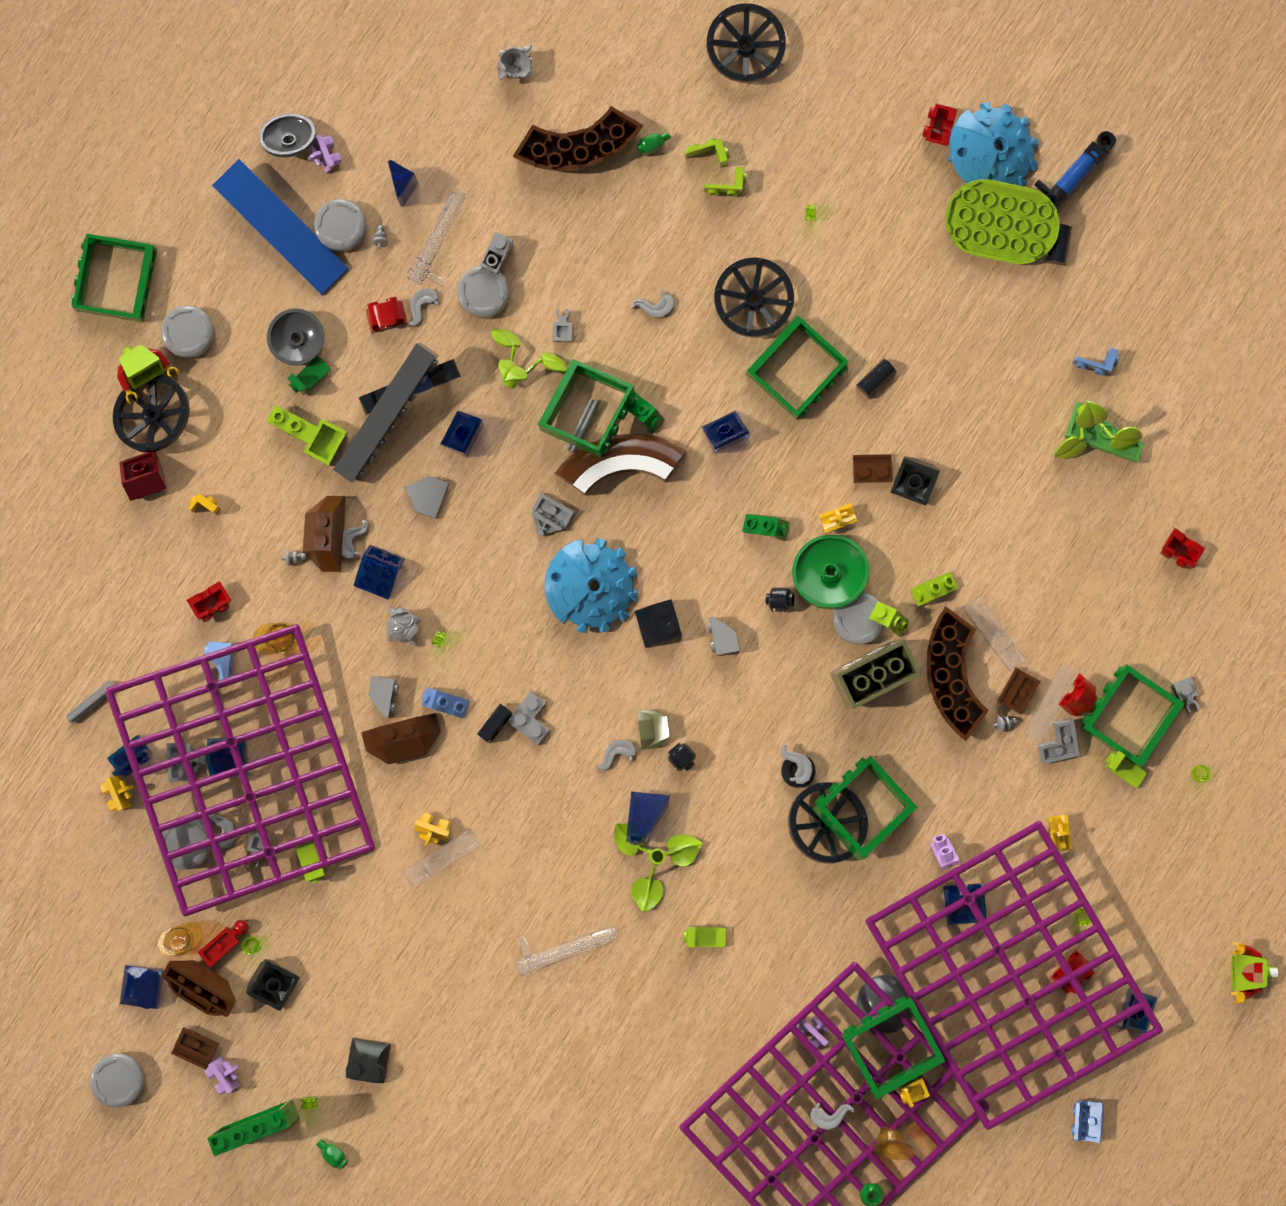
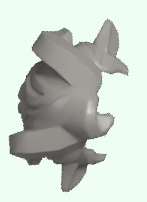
[496,44,532,80]
[386,606,420,647]

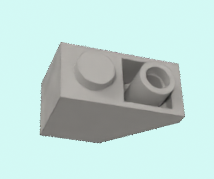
[480,232,514,274]
[706,617,740,656]
[368,676,399,718]

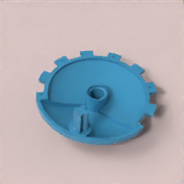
[947,102,1039,186]
[544,539,638,633]

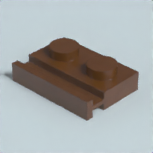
[853,454,892,483]
[997,667,1041,715]
[171,1027,219,1070]

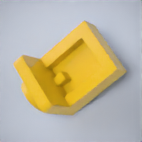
[188,493,221,514]
[899,1077,930,1108]

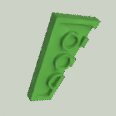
[1064,402,1144,463]

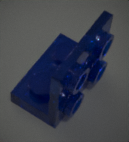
[354,545,405,599]
[107,735,152,777]

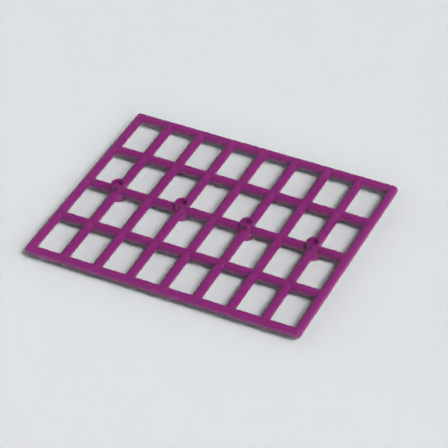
[105,624,375,916]
[865,821,1163,1130]
[679,962,989,1206]

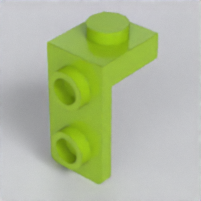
[685,138,730,167]
[704,167,747,196]
[910,572,958,606]
[869,602,909,637]
[1104,751,1147,788]
[295,841,325,884]
[683,926,726,948]

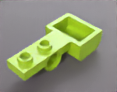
[266,405,348,466]

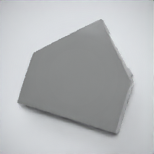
[404,476,448,519]
[531,493,575,536]
[166,742,207,782]

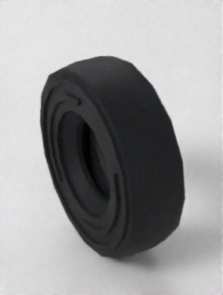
[781,755,816,788]

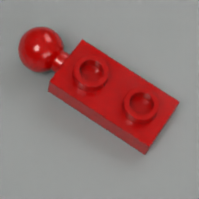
[197,920,249,967]

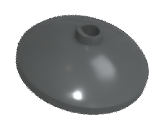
[259,114,316,157]
[267,308,324,366]
[856,975,913,1033]

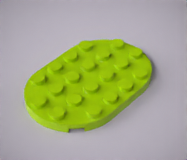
[945,179,1060,264]

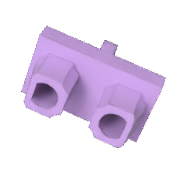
[307,134,341,173]
[930,834,960,870]
[796,1016,828,1049]
[205,1056,240,1095]

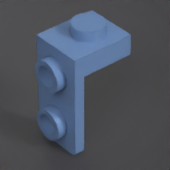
[1072,348,1119,376]
[421,687,469,718]

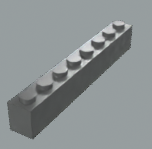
[333,342,439,483]

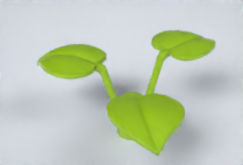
[491,328,568,389]
[1054,400,1143,459]
[614,823,702,912]

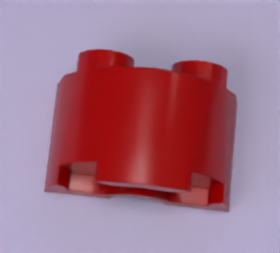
[922,103,958,146]
[366,297,408,333]
[1160,528,1206,569]
[186,581,232,623]
[1059,673,1097,717]
[1050,949,1095,994]

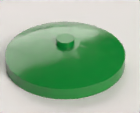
[792,535,869,610]

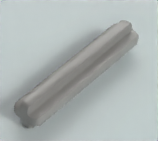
[567,399,599,453]
[66,681,114,724]

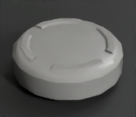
[314,199,367,252]
[457,266,509,319]
[161,306,215,359]
[832,593,884,645]
[158,818,212,870]
[90,1053,145,1108]

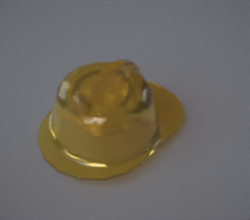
[253,622,298,655]
[158,921,203,957]
[873,1126,915,1161]

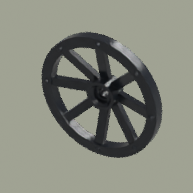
[706,3,786,83]
[714,257,794,338]
[113,374,190,453]
[788,782,868,864]

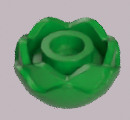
[860,1183,884,1206]

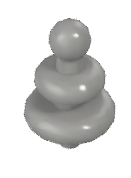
[372,225,388,249]
[281,550,307,566]
[993,716,1018,732]

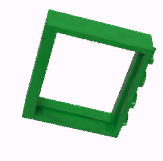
[71,233,157,323]
[746,316,849,420]
[538,359,636,458]
[1081,664,1185,767]
[812,756,918,861]
[840,996,945,1099]
[207,1099,299,1157]

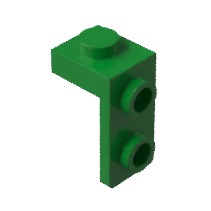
[287,356,331,396]
[627,393,665,434]
[742,514,790,541]

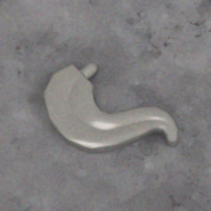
[409,288,439,327]
[632,291,674,318]
[342,520,368,559]
[597,740,636,770]
[781,745,812,784]
[209,814,236,849]
[810,1103,854,1130]

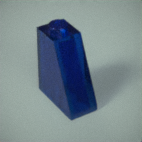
[626,791,670,845]

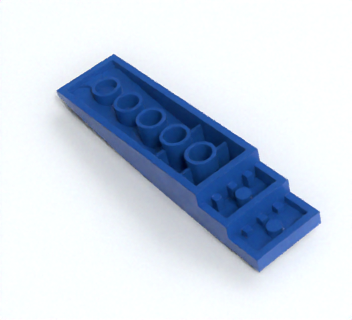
[212,159,349,295]

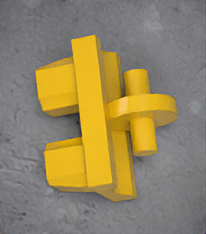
[818,503,858,533]
[100,775,134,811]
[414,812,450,847]
[1047,814,1073,851]

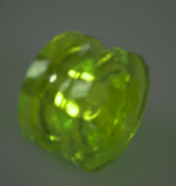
[805,203,816,221]
[431,629,447,649]
[1191,765,1210,782]
[1073,908,1090,926]
[241,936,260,954]
[300,1096,318,1109]

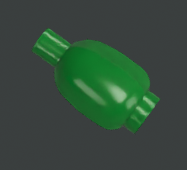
[636,131,671,155]
[316,1139,348,1170]

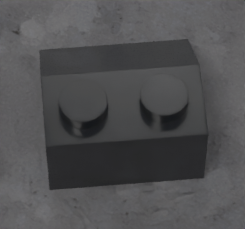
[635,599,682,648]

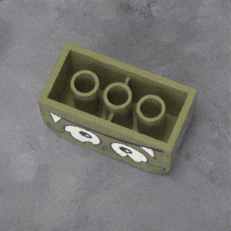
[830,640,922,709]

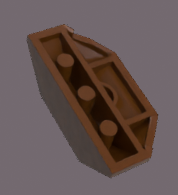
[303,496,346,572]
[361,713,441,765]
[162,960,236,1017]

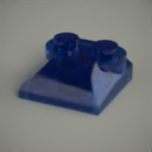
[943,883,986,925]
[119,965,164,1009]

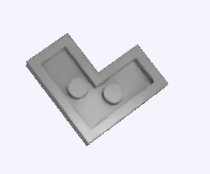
[507,691,549,745]
[1037,718,1080,764]

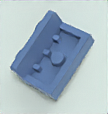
[1072,1100,1104,1143]

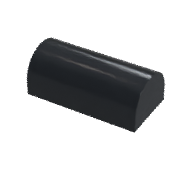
[1046,224,1072,266]
[856,358,897,399]
[477,704,512,743]

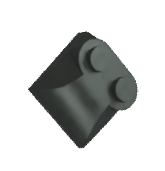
[890,456,940,506]
[246,959,300,1011]
[345,1038,391,1084]

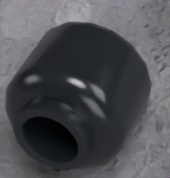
[765,587,795,613]
[668,743,696,771]

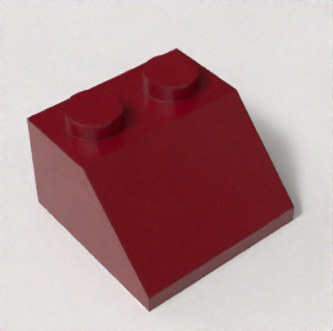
[119,452,167,501]

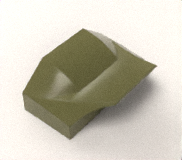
[637,709,669,750]

